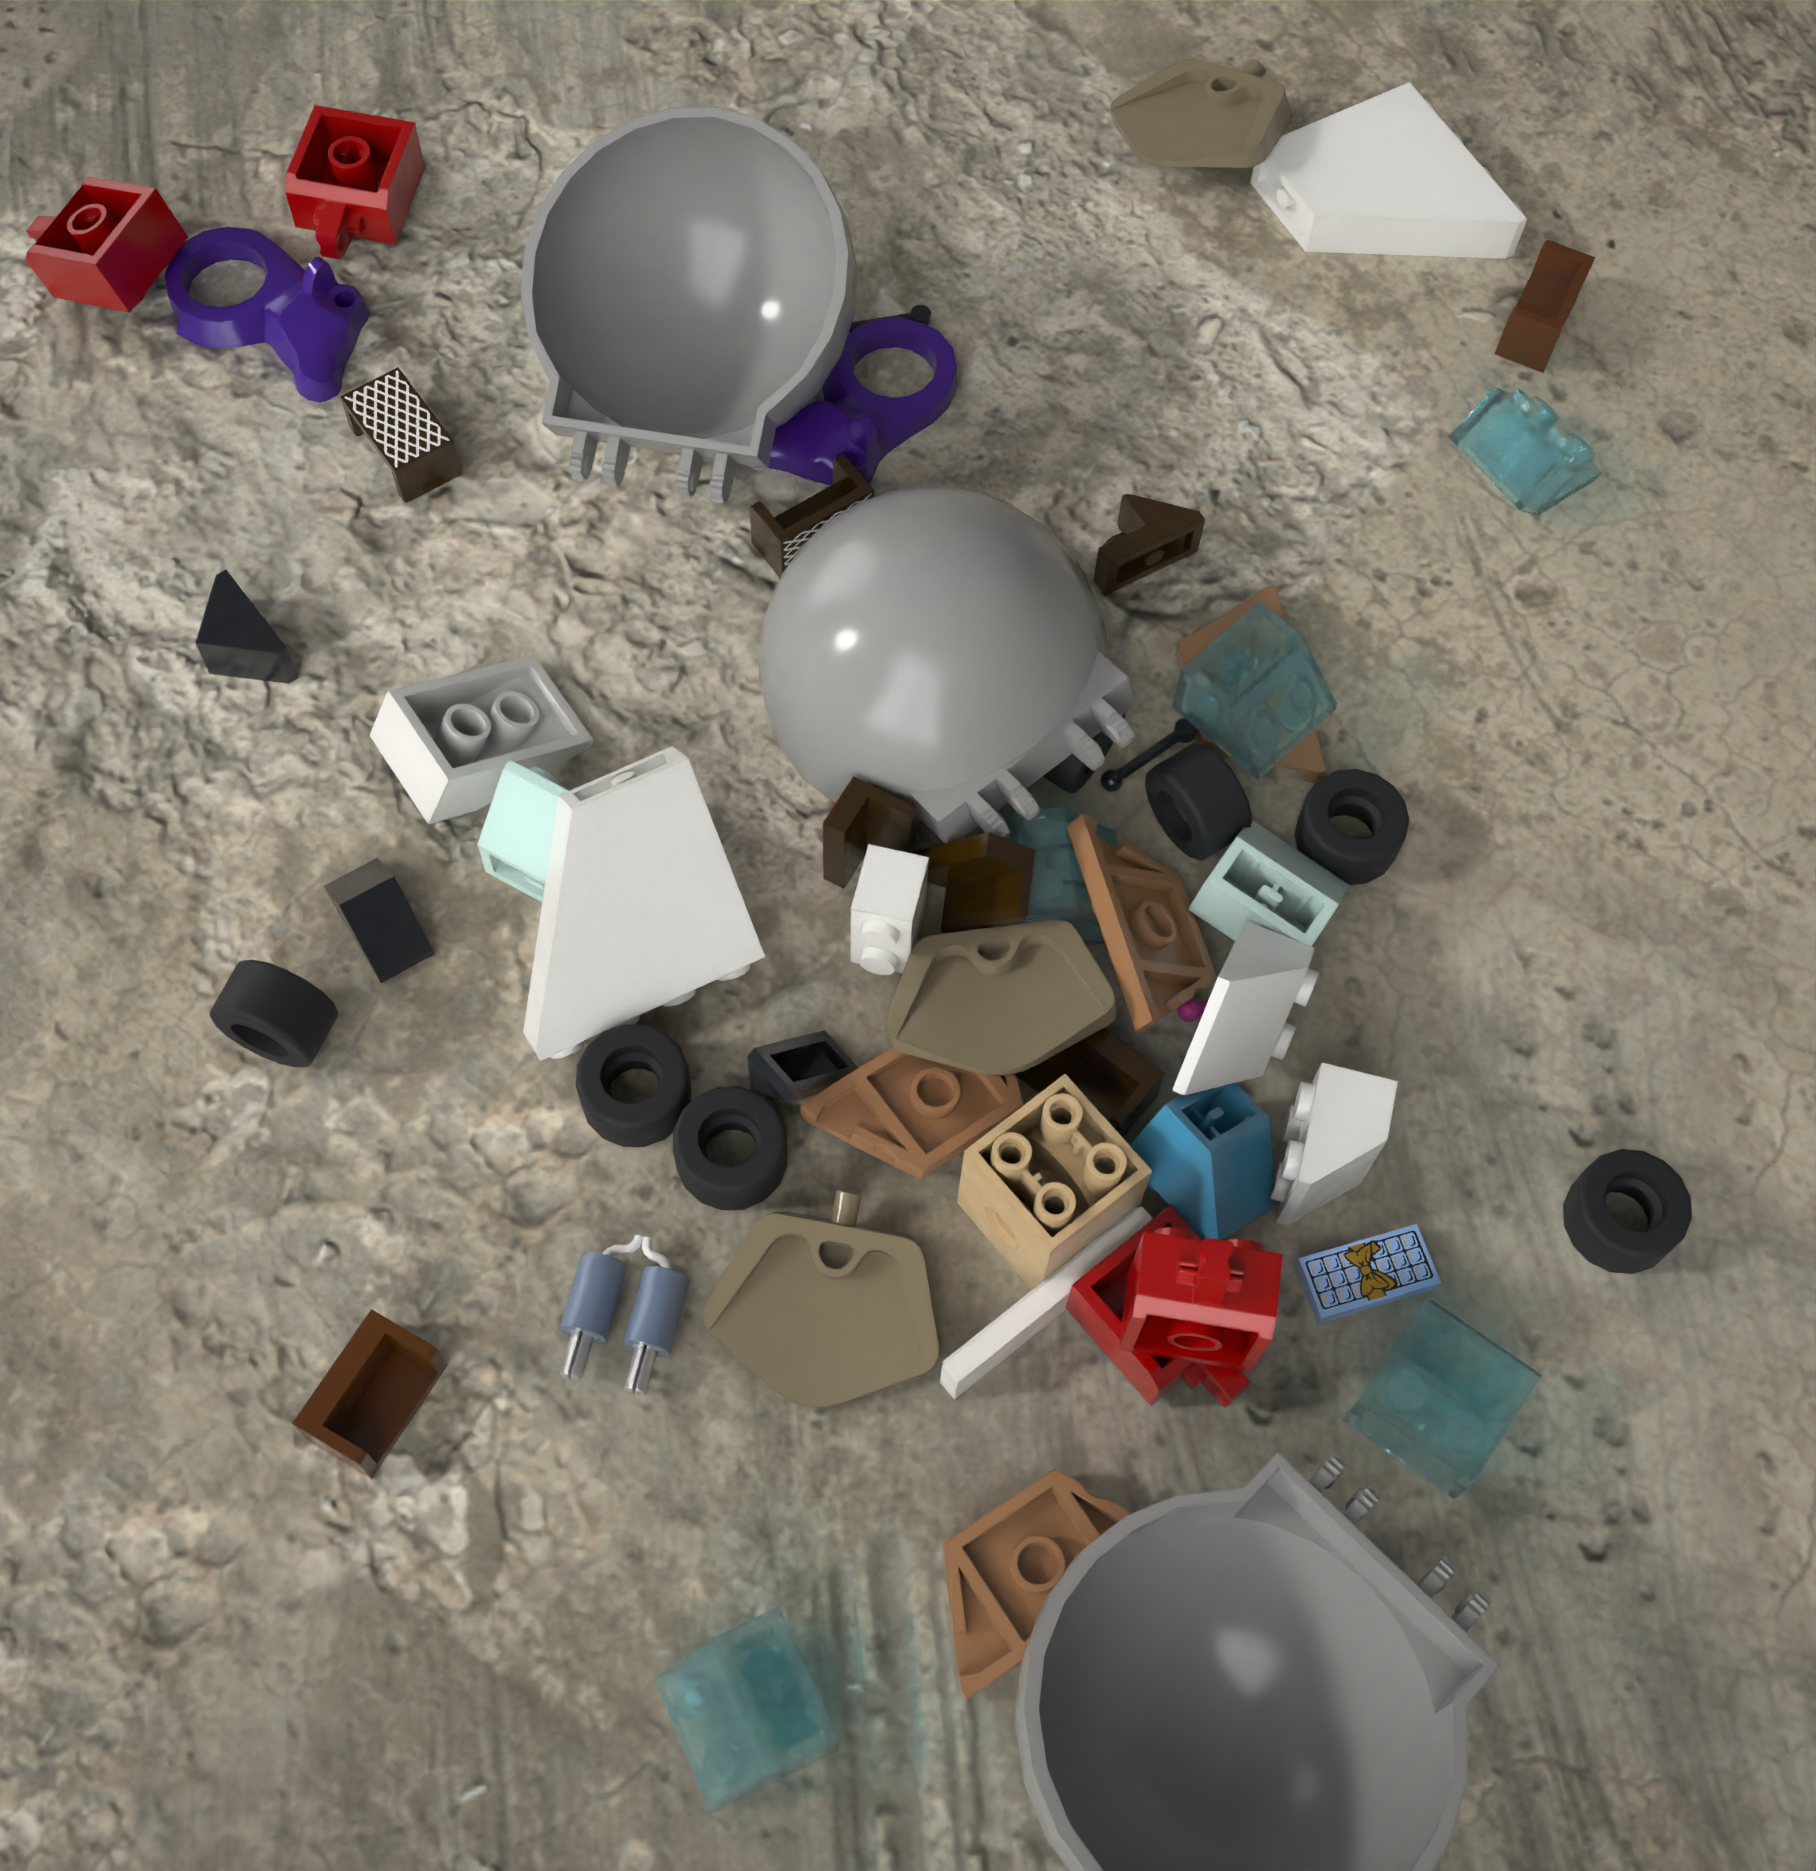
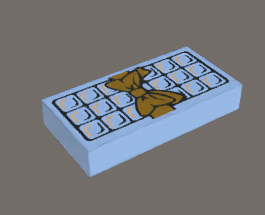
[1295,1224,1441,1324]

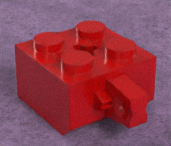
[285,105,425,260]
[25,177,188,313]
[1065,1205,1250,1408]
[1118,1227,1283,1372]

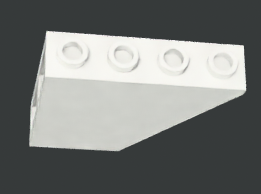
[1250,82,1527,259]
[523,746,765,1061]

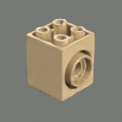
[957,1074,1152,1290]

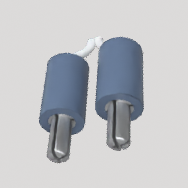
[559,1235,690,1395]

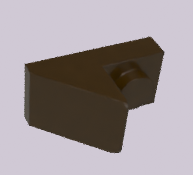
[1093,494,1205,596]

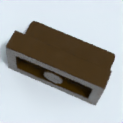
[823,776,917,889]
[912,832,1036,933]

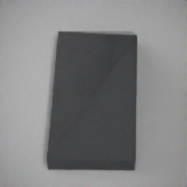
[747,1030,858,1103]

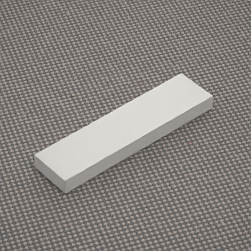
[940,1206,1153,1400]

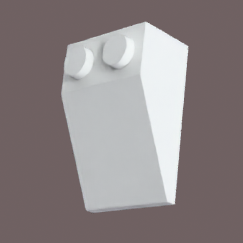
[370,655,594,825]
[1172,920,1320,1095]

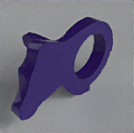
[165,227,370,403]
[754,317,957,486]

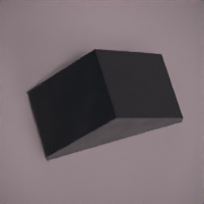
[195,569,299,684]
[324,858,435,983]

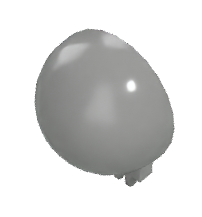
[521,107,857,503]
[759,486,1136,843]
[1015,1452,1500,1871]

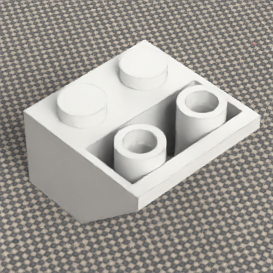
[1270,1063,1398,1226]

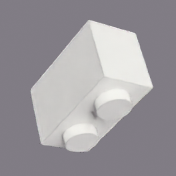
[850,844,929,975]

